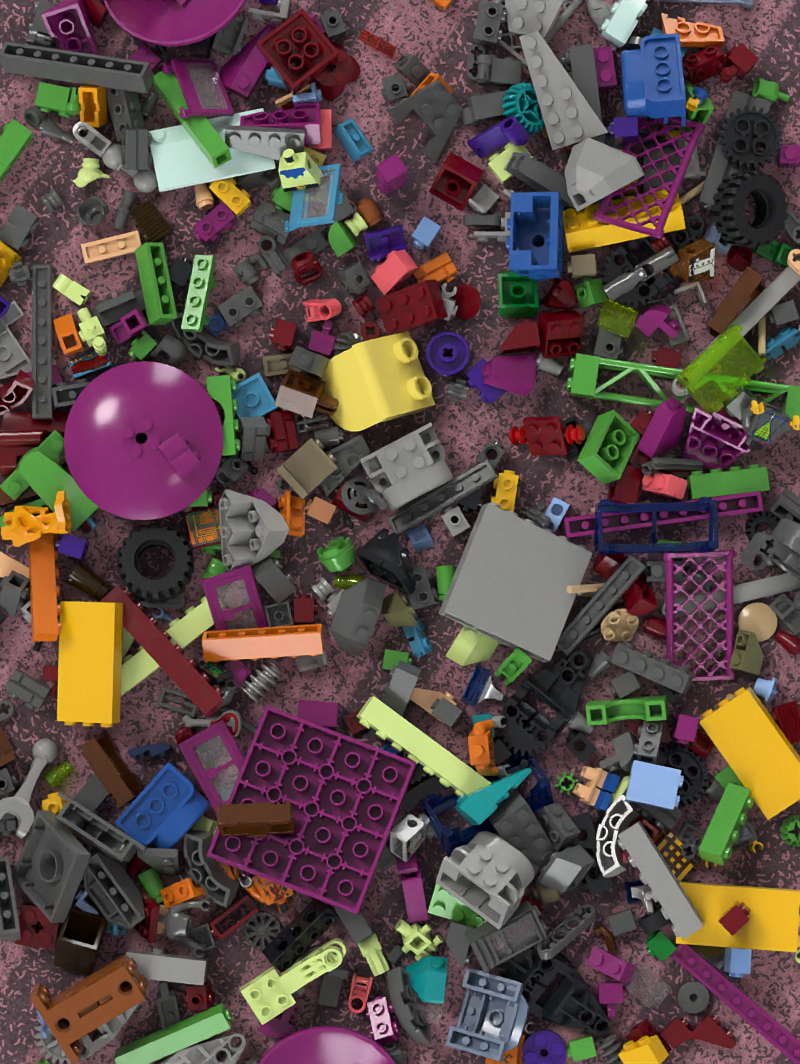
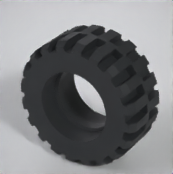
[712,171,788,247]
[117,523,194,602]

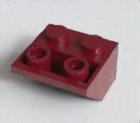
[537,310,584,359]

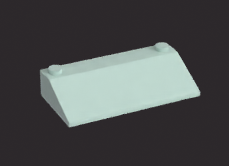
[149,108,276,192]

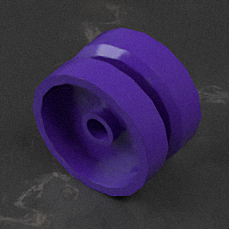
[426,331,469,377]

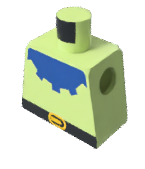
[278,149,321,192]

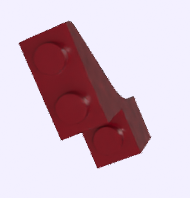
[659,1013,736,1049]

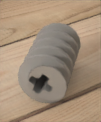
[240,658,282,702]

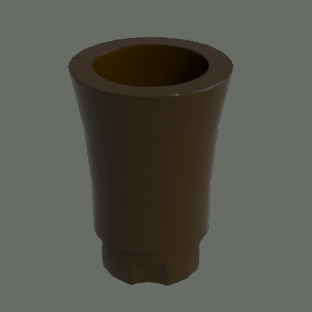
[65,560,111,602]

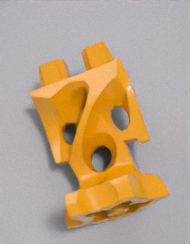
[1,491,72,547]

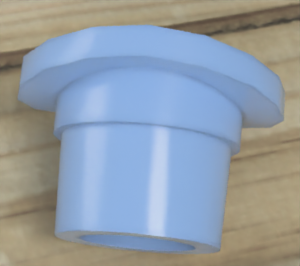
[753,677,778,704]

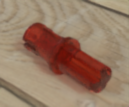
[359,30,397,58]

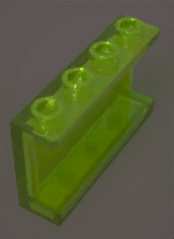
[676,323,767,413]

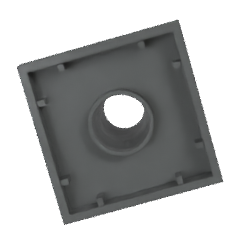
[12,810,96,923]

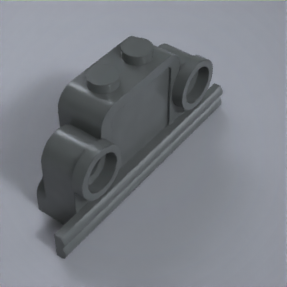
[56,791,147,863]

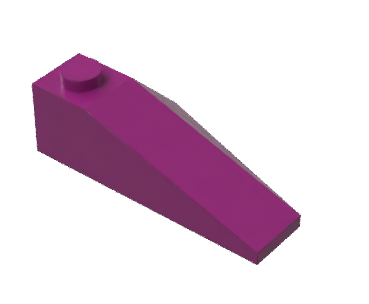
[41,0,100,55]
[219,24,276,101]
[240,102,321,146]

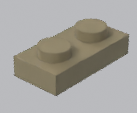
[262,352,302,377]

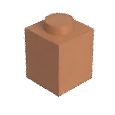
[305,496,337,525]

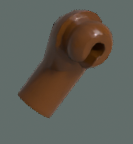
[593,925,617,952]

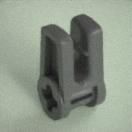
[783,210,800,247]

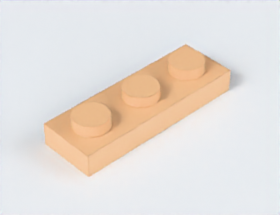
[81,230,142,265]

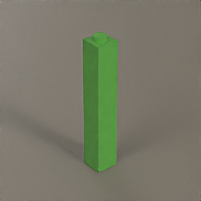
[153,71,232,168]
[114,1003,233,1064]

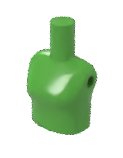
[752,78,790,104]
[202,557,228,593]

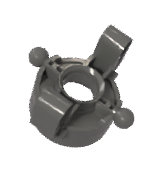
[741,518,800,610]

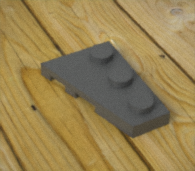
[137,848,181,877]

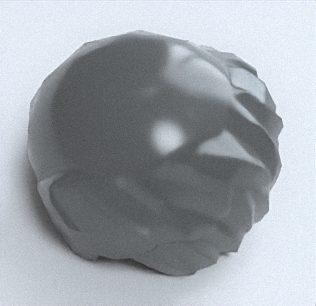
[77,196,108,226]

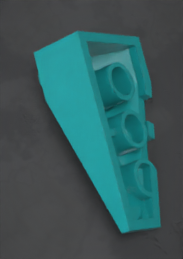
[454,768,532,825]

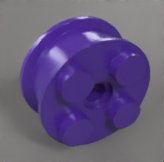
[522,1029,566,1064]

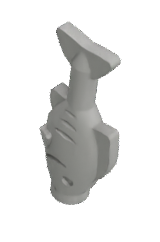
[586,0,625,52]

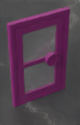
[201,564,269,631]
[178,720,245,815]

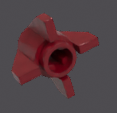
[540,277,577,311]

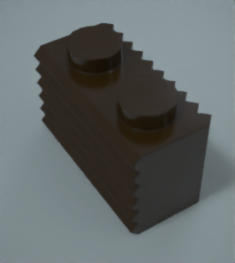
[130,199,173,242]

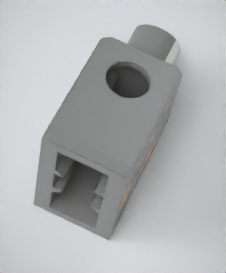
[390,813,430,862]

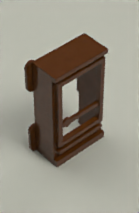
[706,266,766,338]
[78,731,145,808]
[217,801,294,838]

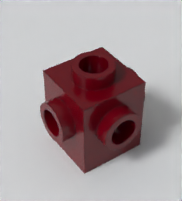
[185,982,215,1013]

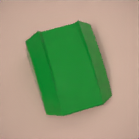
[498,271,539,319]

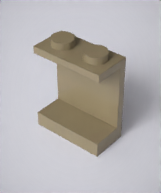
[276,438,338,499]

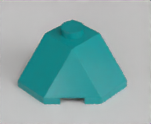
[406,956,448,1004]

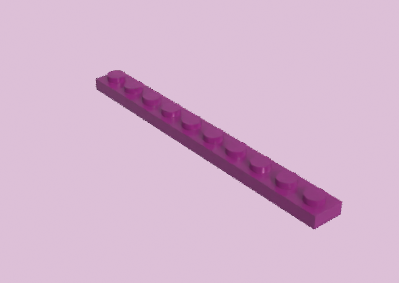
[670,944,800,1064]

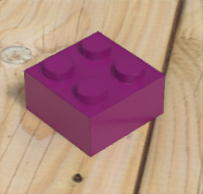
[129,44,162,72]
[223,660,252,690]

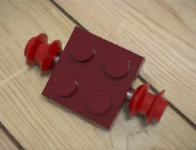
[509,416,586,456]

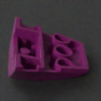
[683,402,764,470]

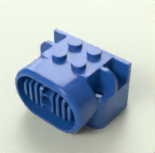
[621,33,686,126]
[506,192,565,281]
[114,761,210,849]

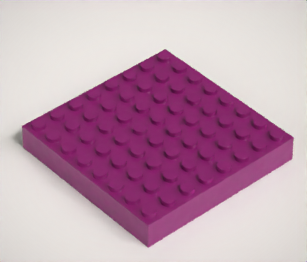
[207,706,417,915]

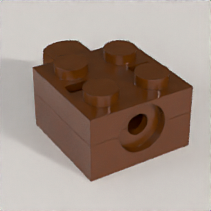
[275,369,339,418]

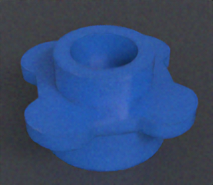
[206,312,228,336]

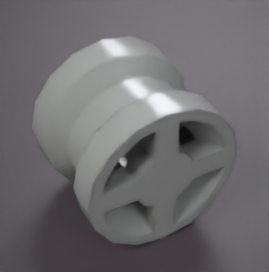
[311,577,335,601]

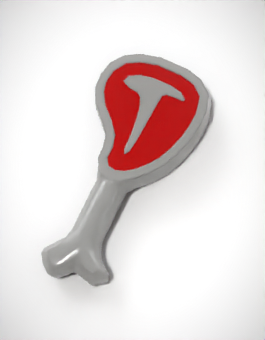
[182,709,242,738]

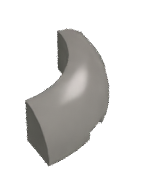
[596,794,639,878]

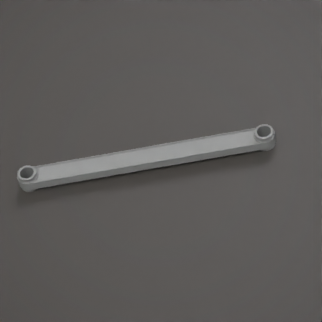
[671,256,800,396]
[661,573,800,618]

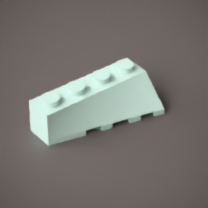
[600,0,649,48]

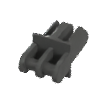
[293,410,329,434]

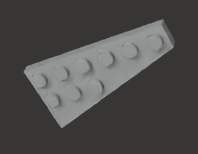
[519,30,610,151]

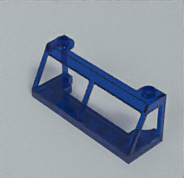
[594,497,719,555]
[422,750,554,857]

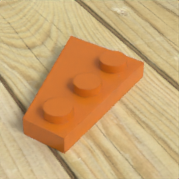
[660,13,725,47]

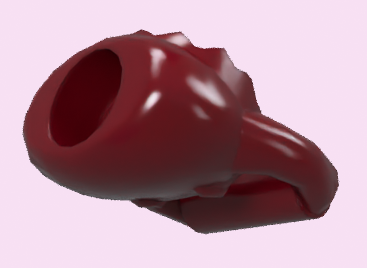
[291,251,322,286]

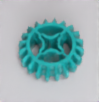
[501,82,545,136]

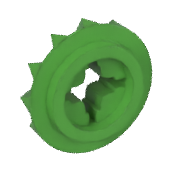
[780,815,800,847]

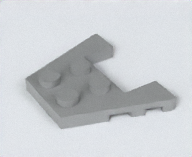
[505,0,566,38]
[0,300,57,381]

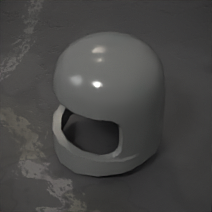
[149,333,187,368]

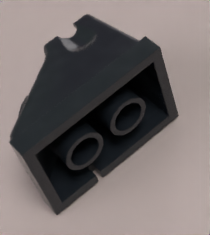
[355,528,416,595]

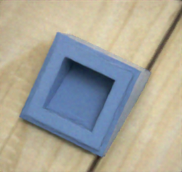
[407,524,434,553]

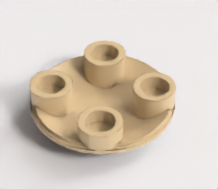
[738,602,777,642]
[600,609,639,642]

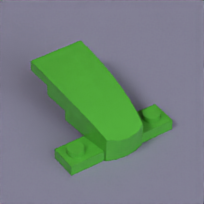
[0,430,99,531]

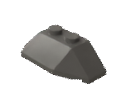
[642,136,682,196]
[329,577,386,655]
[83,853,145,929]

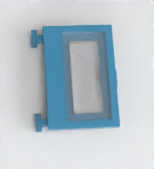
[284,164,344,232]

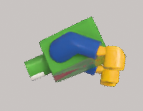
[666,83,714,140]

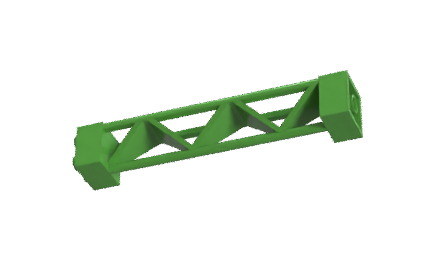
[566,353,800,431]

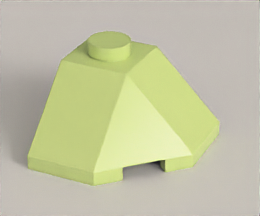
[446,626,499,666]

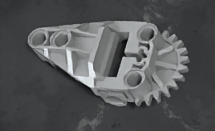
[33,981,148,1064]
[158,1031,246,1064]

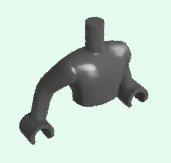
[158,896,213,958]

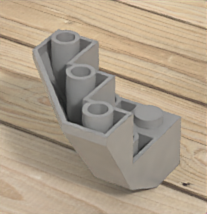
[564,138,645,212]
[219,489,290,571]

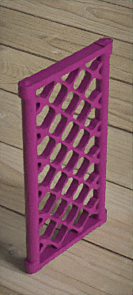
[593,117,705,239]
[663,549,736,681]

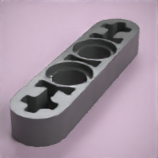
[537,904,597,960]

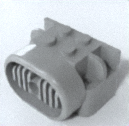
[360,422,453,511]
[435,831,534,930]

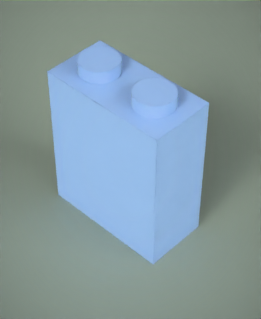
[625,760,684,811]

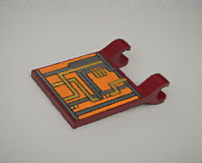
[183,491,221,550]

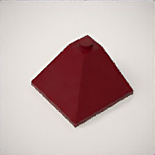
[256,8,339,95]

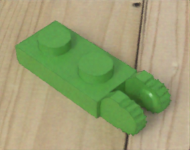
[494,647,532,686]

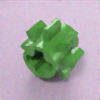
[554,771,579,795]

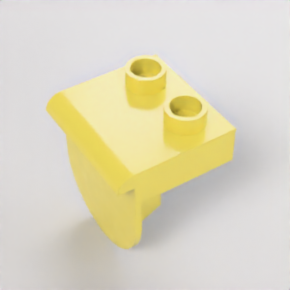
[321,331,435,432]

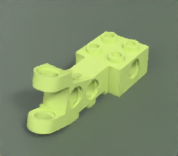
[239,938,347,1025]

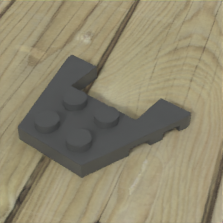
[386,80,463,164]

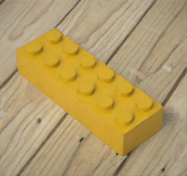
[563,188,686,253]

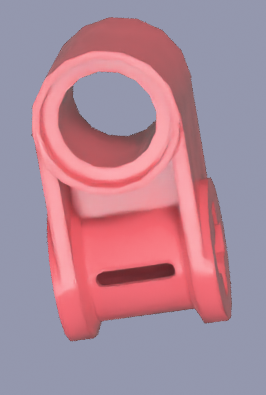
[302,298,342,322]
[348,973,373,1013]

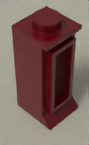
[209,893,261,940]

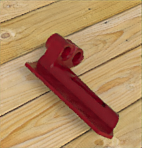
[0,412,70,476]

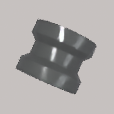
[40,188,64,213]

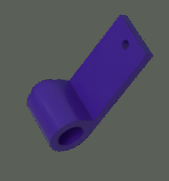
[467,116,530,159]

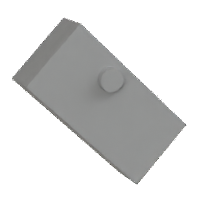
[126,948,209,985]

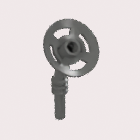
[341,478,387,515]

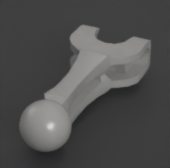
[0,738,58,838]

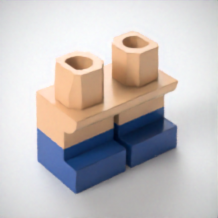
[573,766,620,811]

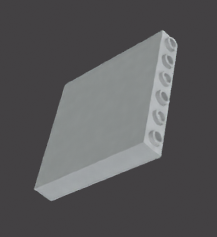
[438,502,592,663]

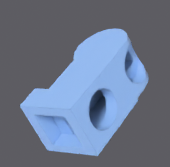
[540,497,570,534]

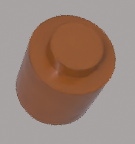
[356,197,383,227]

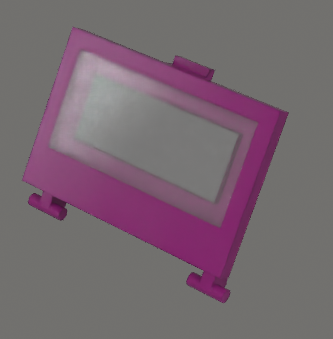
[162,59,234,118]

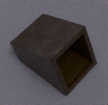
[53,908,107,976]

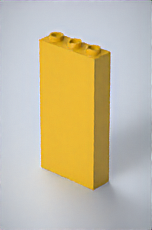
[57,601,123,727]
[699,686,800,820]
[676,882,800,952]

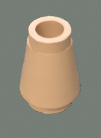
[194,183,215,211]

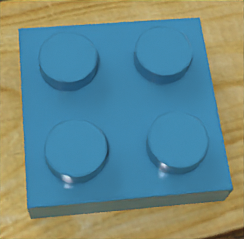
[234,373,278,420]

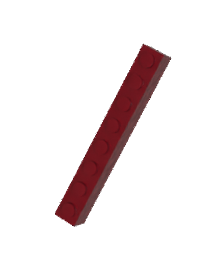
[100,585,226,718]

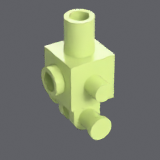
[77,307,107,356]
[395,919,444,961]

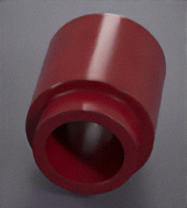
[641,614,666,640]

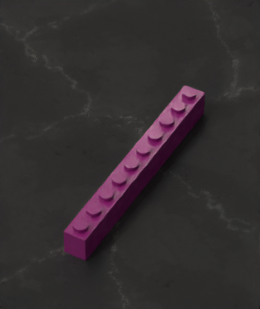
[563,491,763,539]

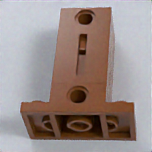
[30,954,149,1064]

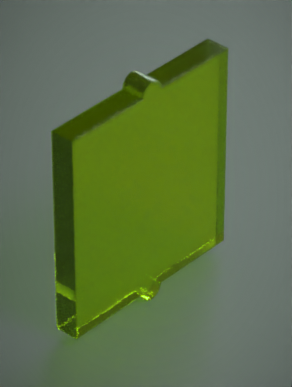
[596,298,638,339]

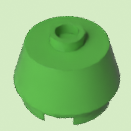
[317,537,355,572]

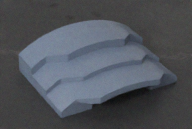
[445,967,530,1062]

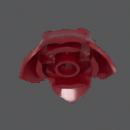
[310,41,361,101]

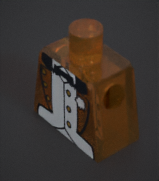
[670,238,715,283]

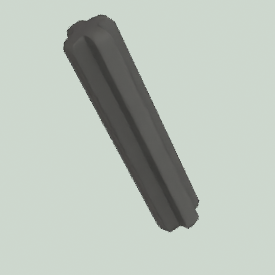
[650,457,703,471]

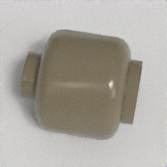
[532,881,563,905]

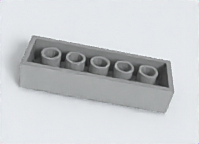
[617,821,705,939]

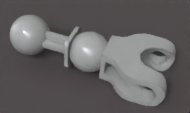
[73,122,158,193]

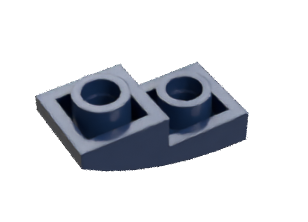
[128,744,171,760]

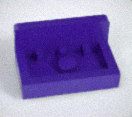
[364,225,408,262]

